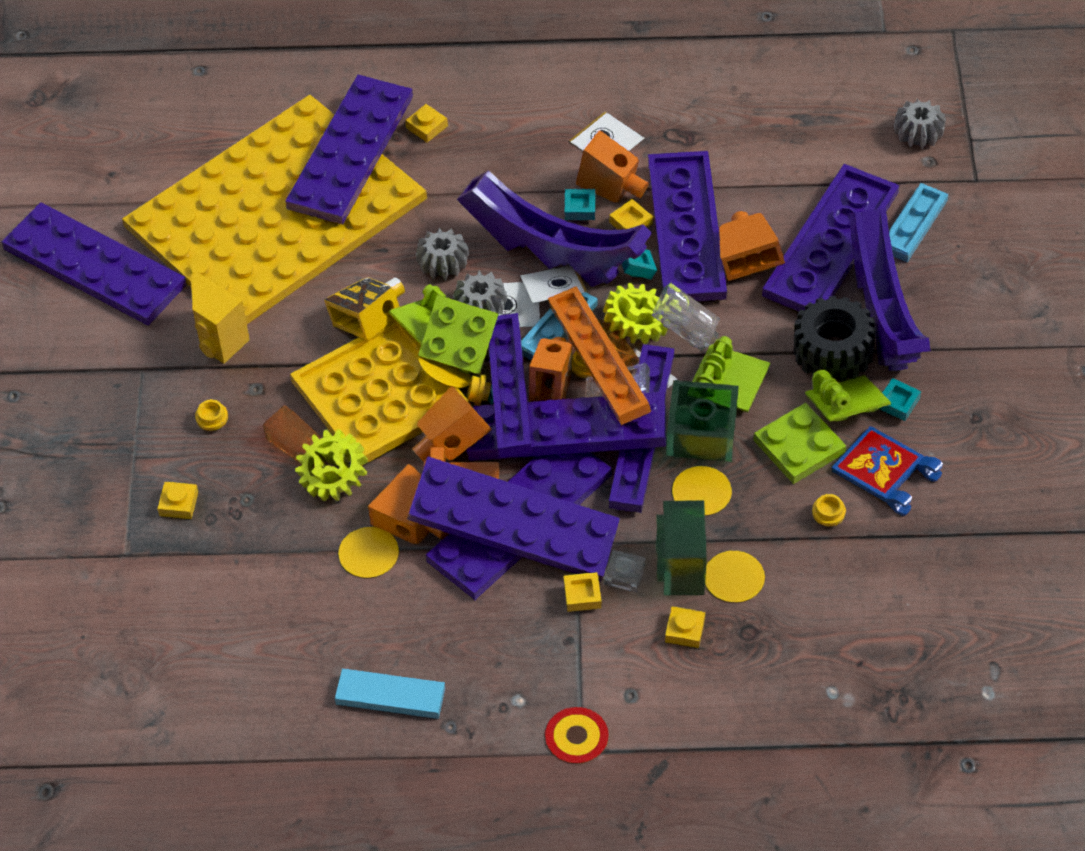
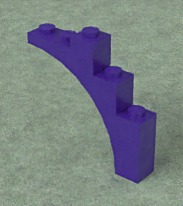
[457,170,652,287]
[849,209,930,371]

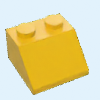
[191,270,250,364]

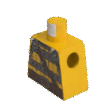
[324,277,405,341]

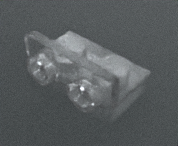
[651,283,720,351]

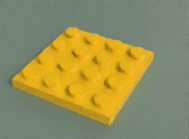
[290,319,468,466]

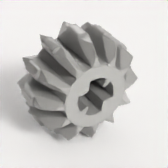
[894,98,946,149]
[416,228,469,281]
[453,270,507,314]

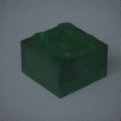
[666,380,739,462]
[656,500,707,595]

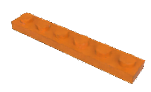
[548,286,651,425]

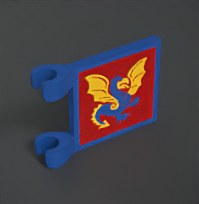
[832,426,943,516]

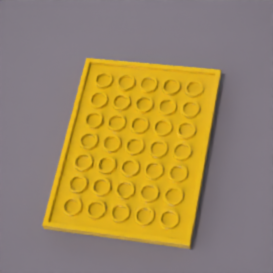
[122,95,427,324]

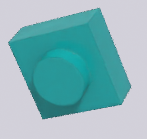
[564,189,595,220]
[621,249,657,280]
[879,378,921,421]

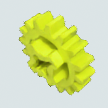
[603,283,673,345]
[295,429,368,501]

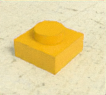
[405,104,448,143]
[609,199,653,230]
[157,482,198,519]
[563,572,602,612]
[665,606,706,648]

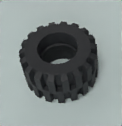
[794,296,876,382]

